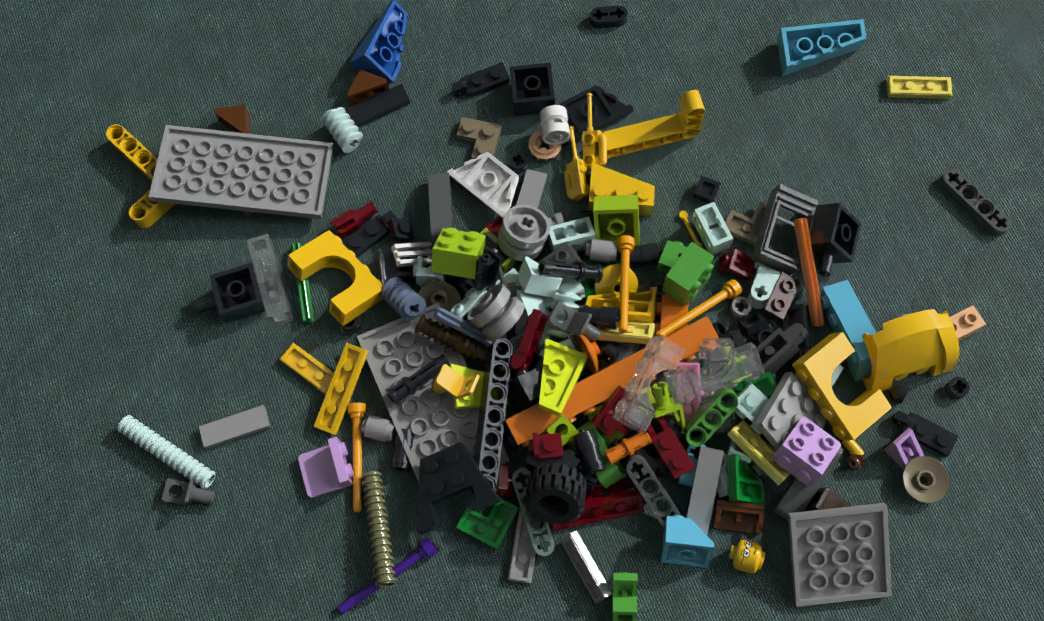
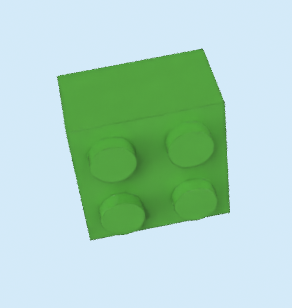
[662,242,714,306]

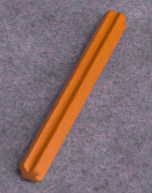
[794,218,825,327]

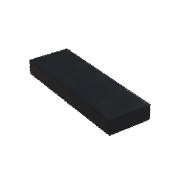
[346,84,411,127]

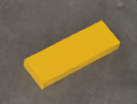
[279,343,334,395]

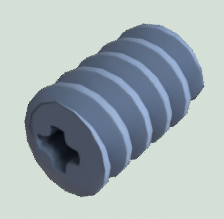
[381,277,426,320]

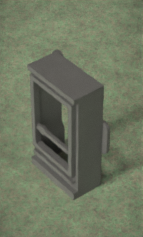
[751,184,819,276]

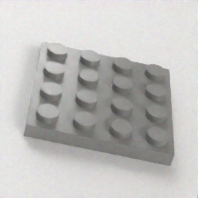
[788,503,892,607]

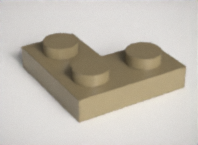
[457,117,502,159]
[725,202,780,246]

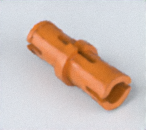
[604,429,652,465]

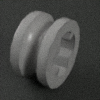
[730,297,752,318]

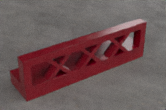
[553,478,644,531]

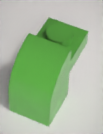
[612,572,638,621]

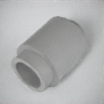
[585,239,617,263]
[361,415,396,442]

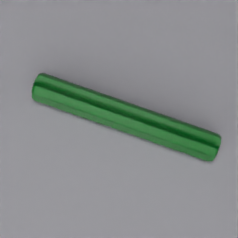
[291,242,314,324]

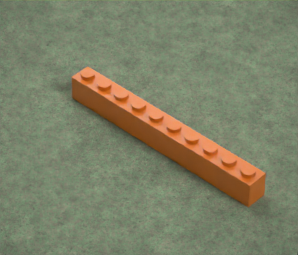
[505,316,720,447]

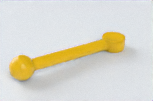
[679,211,703,248]

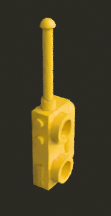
[582,93,607,170]
[564,126,590,201]

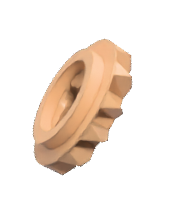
[529,129,562,161]

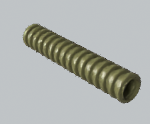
[361,471,396,587]

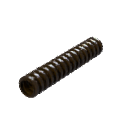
[414,315,517,379]

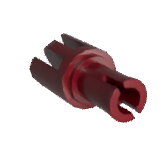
[330,201,378,239]

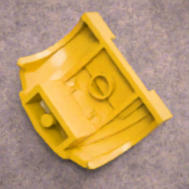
[862,309,959,391]

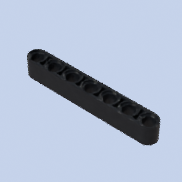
[471,338,513,495]

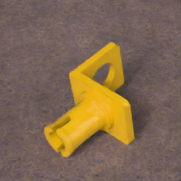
[433,364,480,399]

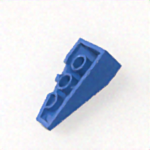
[350,0,408,83]

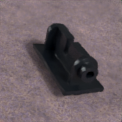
[473,245,502,291]

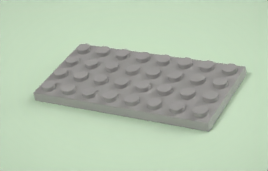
[149,125,333,219]
[357,303,510,482]

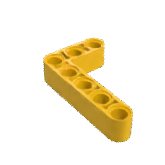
[602,90,705,158]
[106,124,175,229]

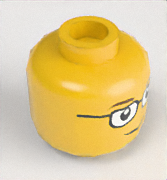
[729,539,766,574]

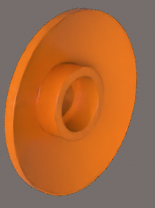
[575,334,600,374]

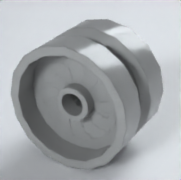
[497,205,550,261]
[468,283,525,341]

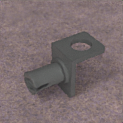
[548,301,601,342]
[162,478,215,506]

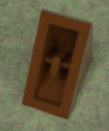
[347,69,389,106]
[213,105,251,134]

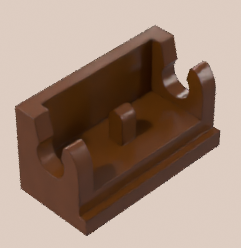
[713,500,765,534]

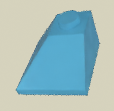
[661,515,714,568]

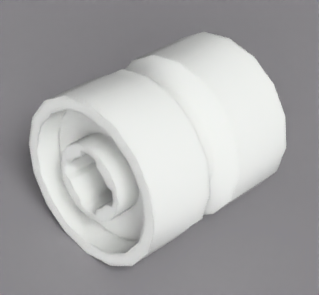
[540,105,570,145]

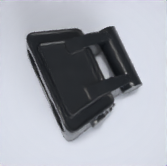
[379,249,416,285]

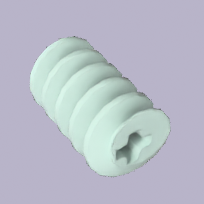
[321,107,363,153]
[545,290,582,339]

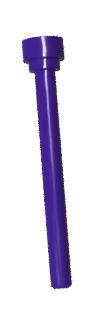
[337,537,439,614]

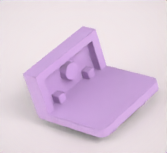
[771,417,841,488]
[298,437,354,498]

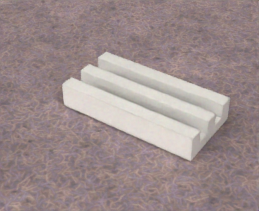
[391,242,433,267]

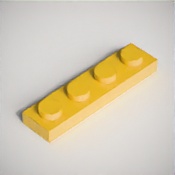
[314,342,369,435]

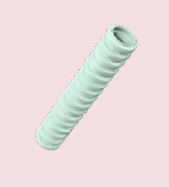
[117,415,216,489]

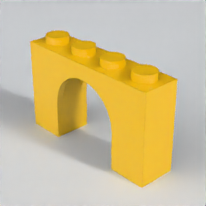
[287,230,383,326]
[792,332,892,440]

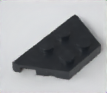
[560,85,633,147]

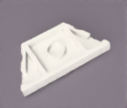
[447,152,519,218]

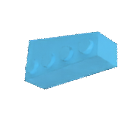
[776,19,867,76]
[820,280,876,382]

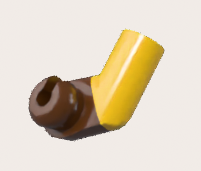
[841,440,864,470]

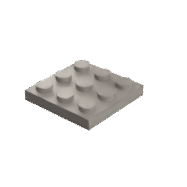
[755,372,827,450]

